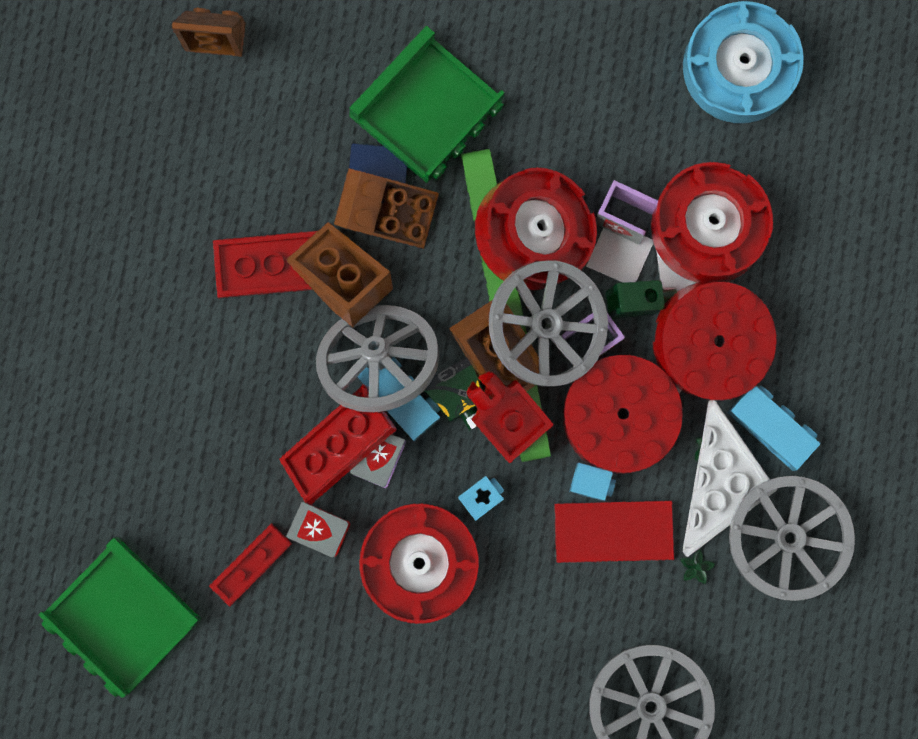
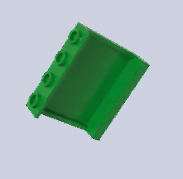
[349,26,505,183]
[39,537,202,698]

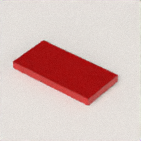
[213,231,318,298]
[279,384,397,505]
[554,501,674,563]

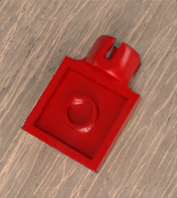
[466,371,554,464]

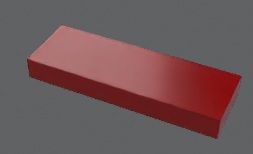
[209,523,292,607]

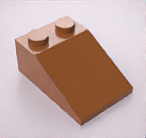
[172,8,246,57]
[287,222,393,327]
[449,300,550,391]

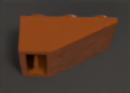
[334,169,439,249]

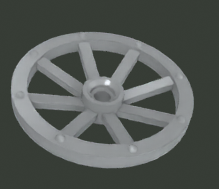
[489,260,608,386]
[316,305,439,412]
[729,476,855,601]
[589,645,715,739]

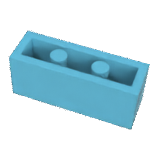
[358,357,441,442]
[727,385,820,471]

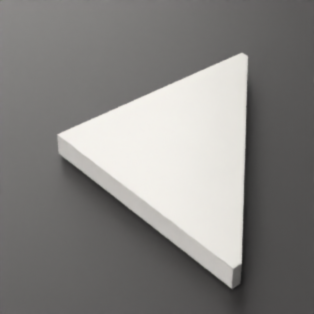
[683,400,777,557]

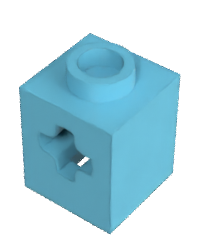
[569,463,616,501]
[458,476,504,521]

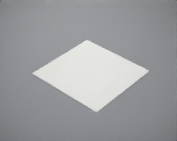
[586,228,653,283]

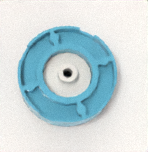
[683,1,804,123]

